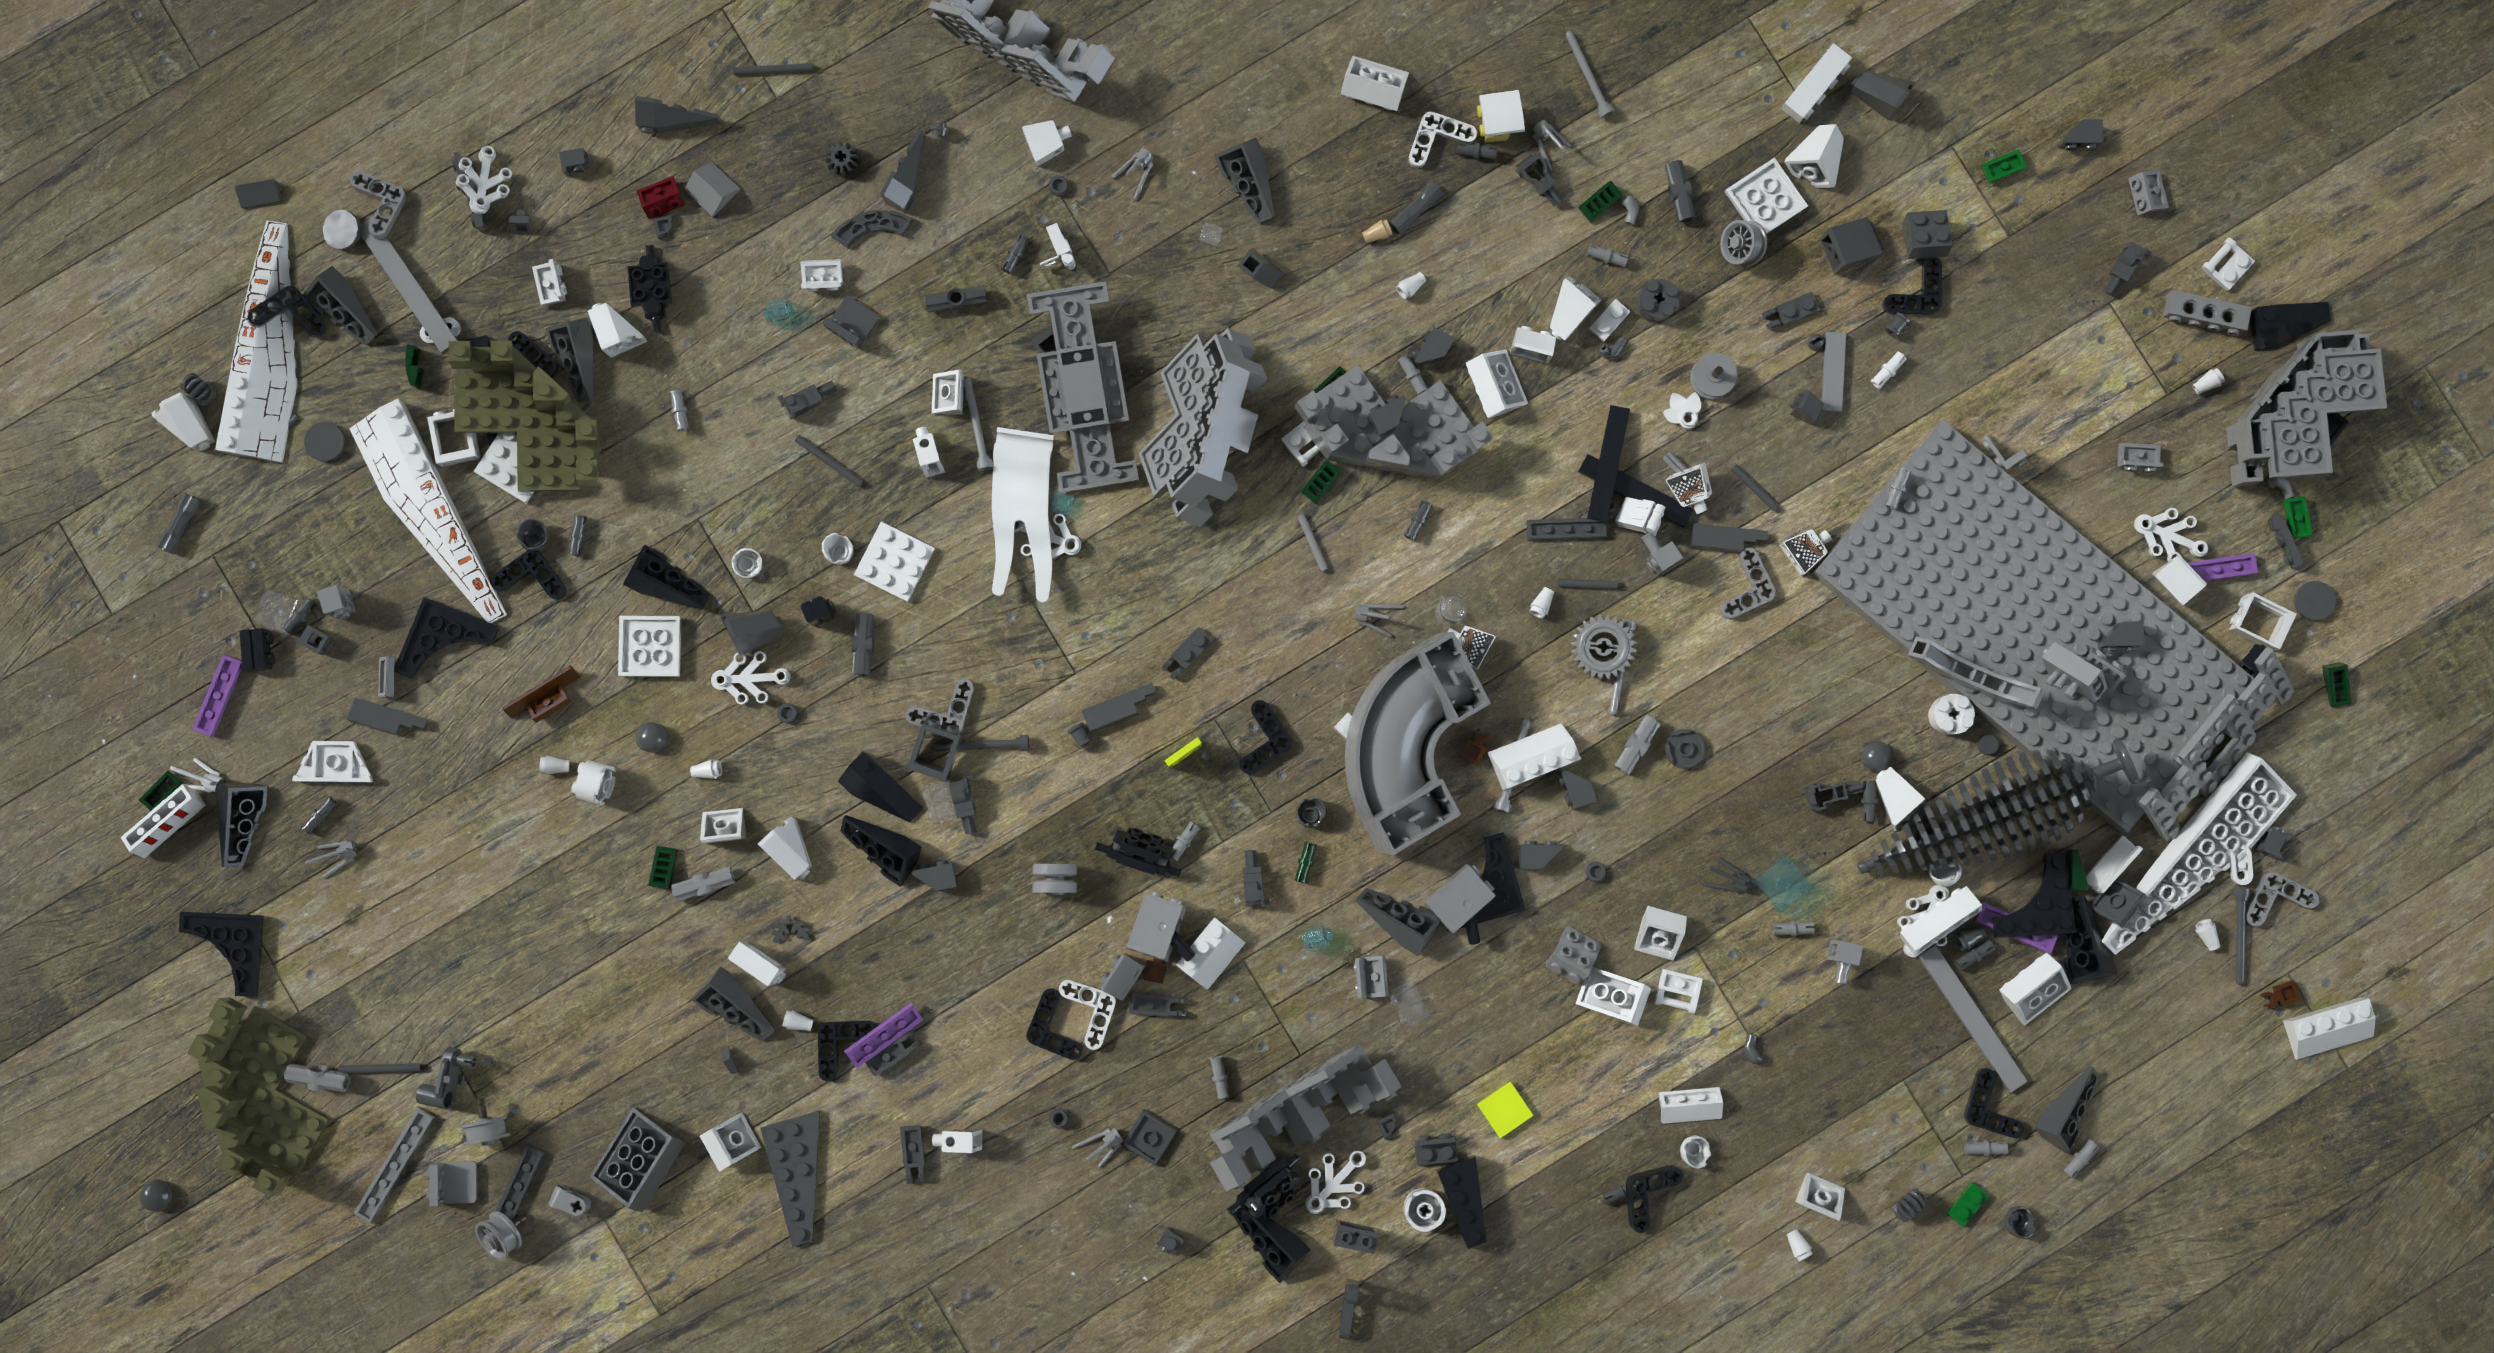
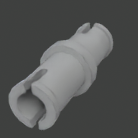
[1586,243,1628,268]
[1398,354,1428,395]
[669,390,690,432]
[1884,467,1911,509]
[1171,821,1201,861]
[1772,921,1815,937]
[1210,1056,1230,1099]
[2063,1139,2100,1179]
[1964,1140,2008,1156]

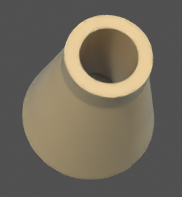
[1362,219,1393,243]

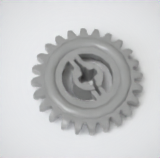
[1571,614,1637,680]

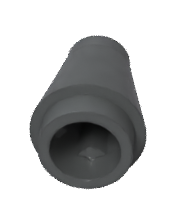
[1954,926,1986,951]

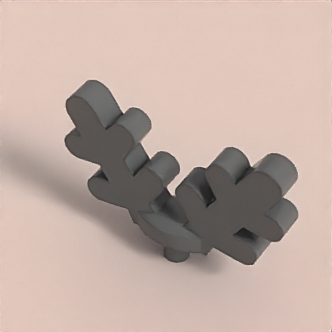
[771,915,810,943]

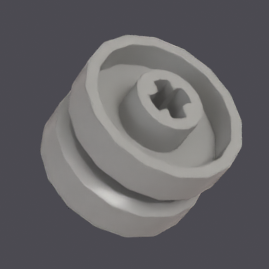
[1032,864,1077,895]

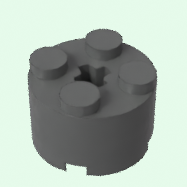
[1636,279,1679,323]

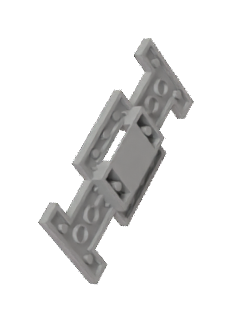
[1027,281,1139,493]
[2139,647,2294,843]

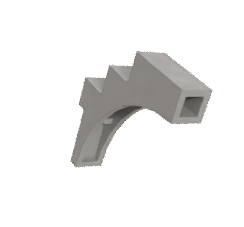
[1908,637,2045,710]

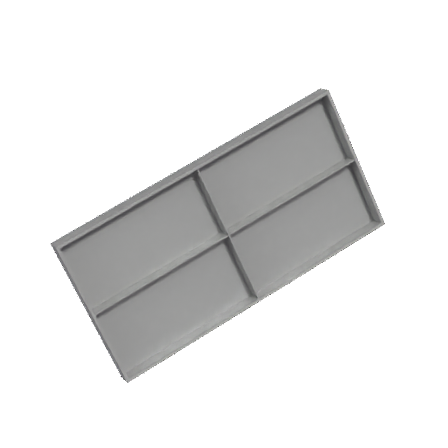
[1811,420,2254,833]

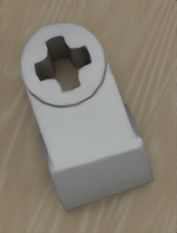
[548,1184,591,1216]

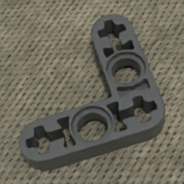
[1339,1279,1359,1340]

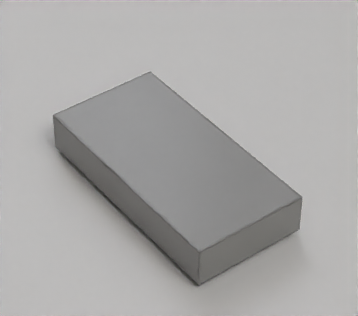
[378,656,395,698]

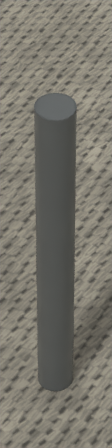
[733,63,813,75]
[795,435,864,487]
[338,1063,422,1074]

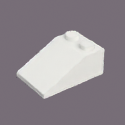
[1576,967,1651,1027]

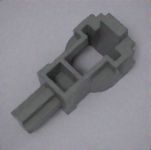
[1516,153,1563,207]
[2103,241,2152,296]
[777,380,837,420]
[949,774,977,835]
[1805,780,1864,813]
[1243,850,1270,908]

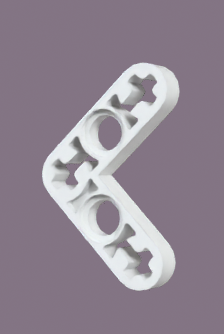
[1409,112,1477,168]
[1059,980,1116,1050]

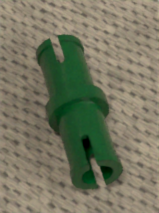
[1294,841,1317,884]

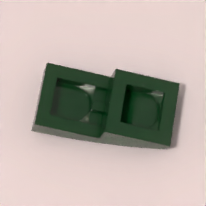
[405,344,424,389]

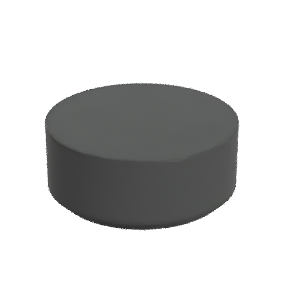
[1048,175,1069,197]
[777,703,798,723]
[1977,734,1999,755]
[1585,862,1606,882]

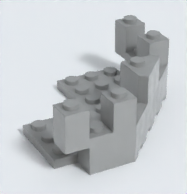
[928,0,1115,102]
[1138,328,1267,527]
[2226,330,2387,487]
[1294,365,1494,480]
[1210,1044,1402,1191]

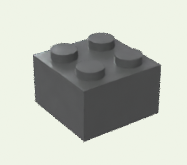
[1902,210,1953,259]

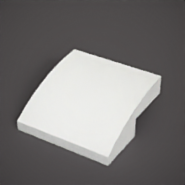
[1479,90,1525,137]

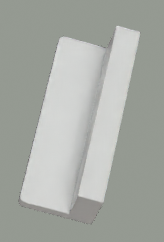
[2085,835,2143,893]
[1658,1087,1723,1124]

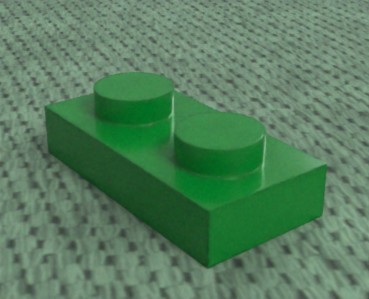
[1981,149,2027,184]
[2283,496,2312,539]
[1946,1182,1989,1227]

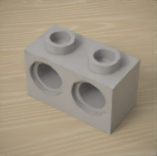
[317,585,356,620]

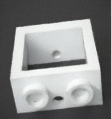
[427,409,481,467]
[2229,592,2296,651]
[728,941,786,986]

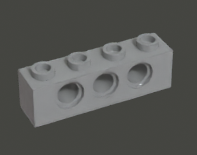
[2163,290,2252,336]

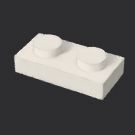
[1589,299,1630,342]

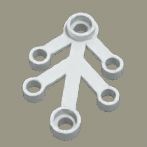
[456,146,512,214]
[2134,508,2208,562]
[1014,514,1081,558]
[711,651,791,705]
[1897,885,1949,957]
[1305,1150,1366,1214]

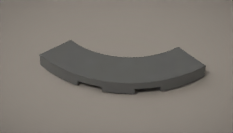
[831,210,914,248]

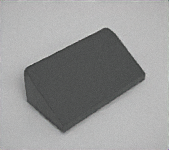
[235,179,281,209]

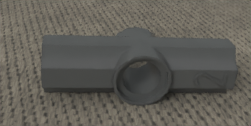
[1665,160,1696,223]
[925,285,987,313]
[852,614,874,675]

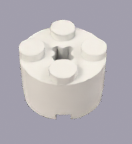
[1928,694,1975,735]
[571,760,616,806]
[1403,1188,1446,1232]

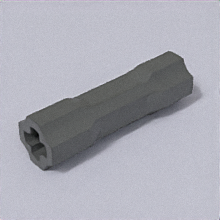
[1389,181,1444,235]
[156,493,201,554]

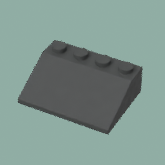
[589,1107,686,1212]

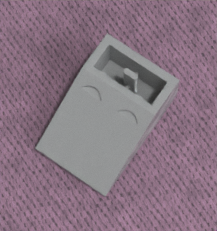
[1100,953,1145,1001]

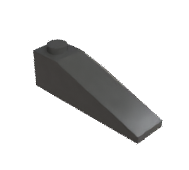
[635,96,722,134]
[880,129,925,214]
[1214,137,1275,223]
[302,266,377,346]
[546,317,593,403]
[1355,888,1442,956]
[691,966,774,1041]
[2035,1066,2099,1155]

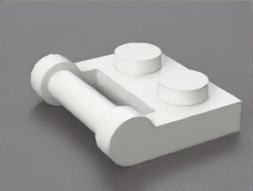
[2201,238,2255,291]
[1281,421,1320,467]
[1654,969,1703,1014]

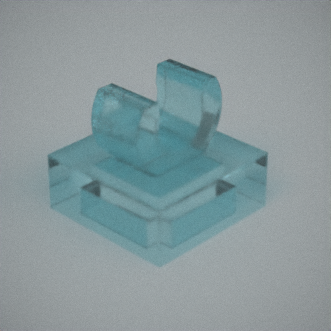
[1049,491,1075,517]

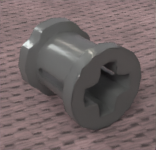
[1884,312,1911,339]
[1067,722,1093,749]

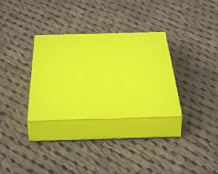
[1164,737,1202,768]
[1477,1081,1534,1138]

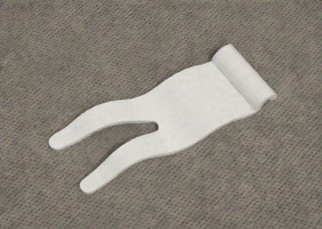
[992,427,1054,603]

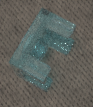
[1750,855,1812,912]

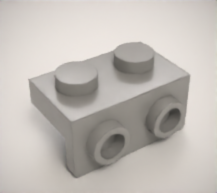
[2118,443,2163,473]
[1354,956,1389,999]

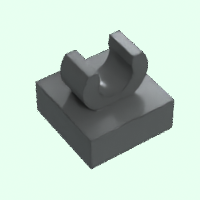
[508,210,534,234]

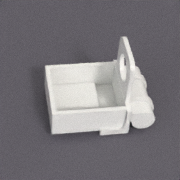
[1040,223,1076,270]
[1615,497,1666,536]

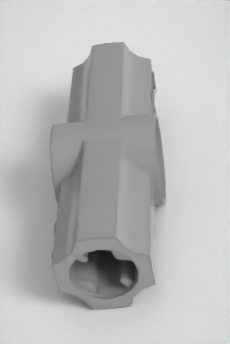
[1614,715,1661,775]
[671,867,735,902]
[284,1064,350,1092]

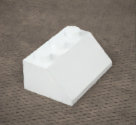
[1340,56,1409,111]
[1466,349,1528,418]
[1176,917,1246,990]
[1999,953,2072,1026]

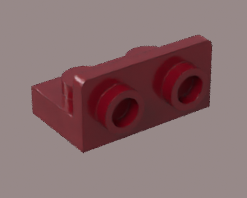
[637,176,685,219]

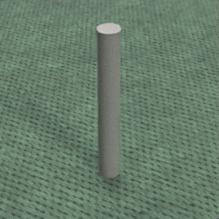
[1297,514,1328,572]

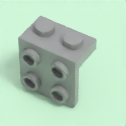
[1983,434,2029,470]
[1545,926,1601,986]
[426,1161,477,1206]

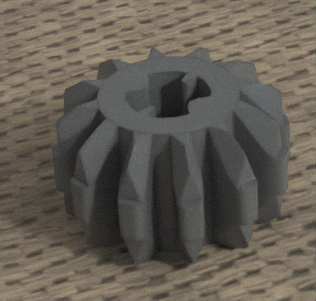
[825,141,859,176]
[180,373,216,406]
[1892,1188,1928,1222]

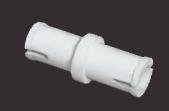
[1870,351,1907,389]

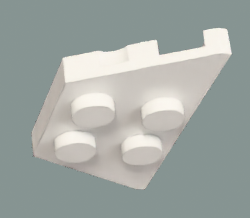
[292,741,373,782]

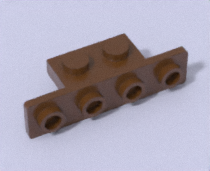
[502,665,581,723]

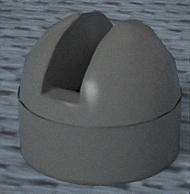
[1807,334,1824,351]

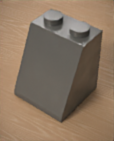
[1819,217,1883,275]

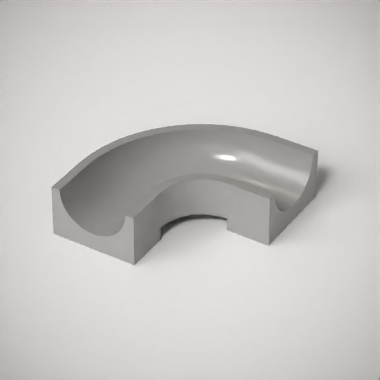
[1345,632,1491,855]

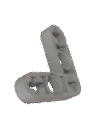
[350,171,407,240]
[1720,548,1776,619]
[905,679,974,732]
[2245,872,2319,926]

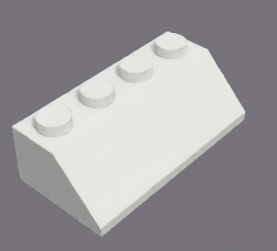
[1488,723,1581,790]
[2283,998,2376,1060]

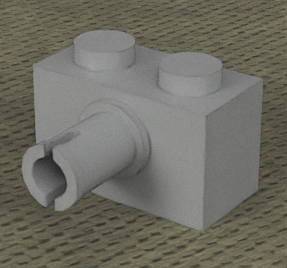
[1641,533,1683,575]
[1826,940,1865,984]

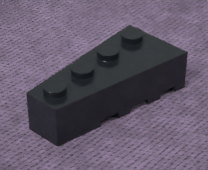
[1436,1155,1487,1249]

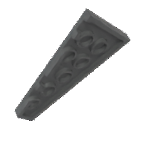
[760,1110,820,1247]

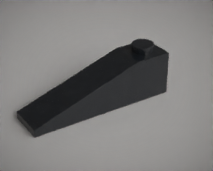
[2250,302,2331,351]
[623,545,710,609]
[838,751,923,823]
[217,782,268,867]
[840,815,922,887]
[2064,895,2117,984]
[1233,1209,1310,1283]

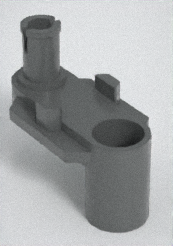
[416,1047,478,1110]

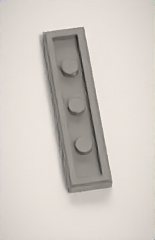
[1821,332,1846,413]

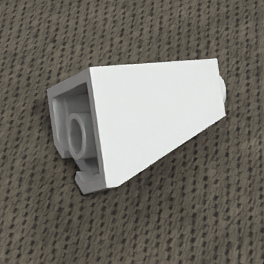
[1784,124,1844,188]
[1550,276,1602,341]
[588,303,647,358]
[151,392,215,451]
[1876,767,1926,832]
[758,816,812,880]

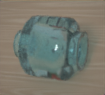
[763,297,795,326]
[1302,924,1333,952]

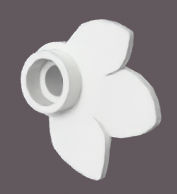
[1663,392,1701,429]

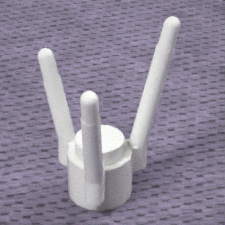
[170,758,223,794]

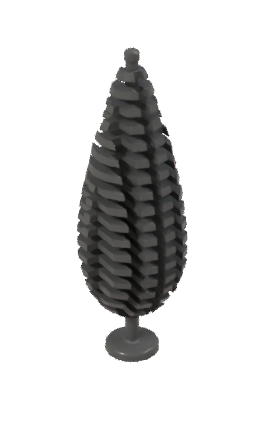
[1857,738,2140,874]

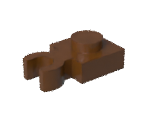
[1459,728,1490,766]
[1143,958,1167,984]
[2260,980,2301,1008]

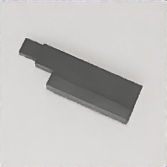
[1690,523,1768,554]
[1082,683,1156,734]
[347,697,428,736]

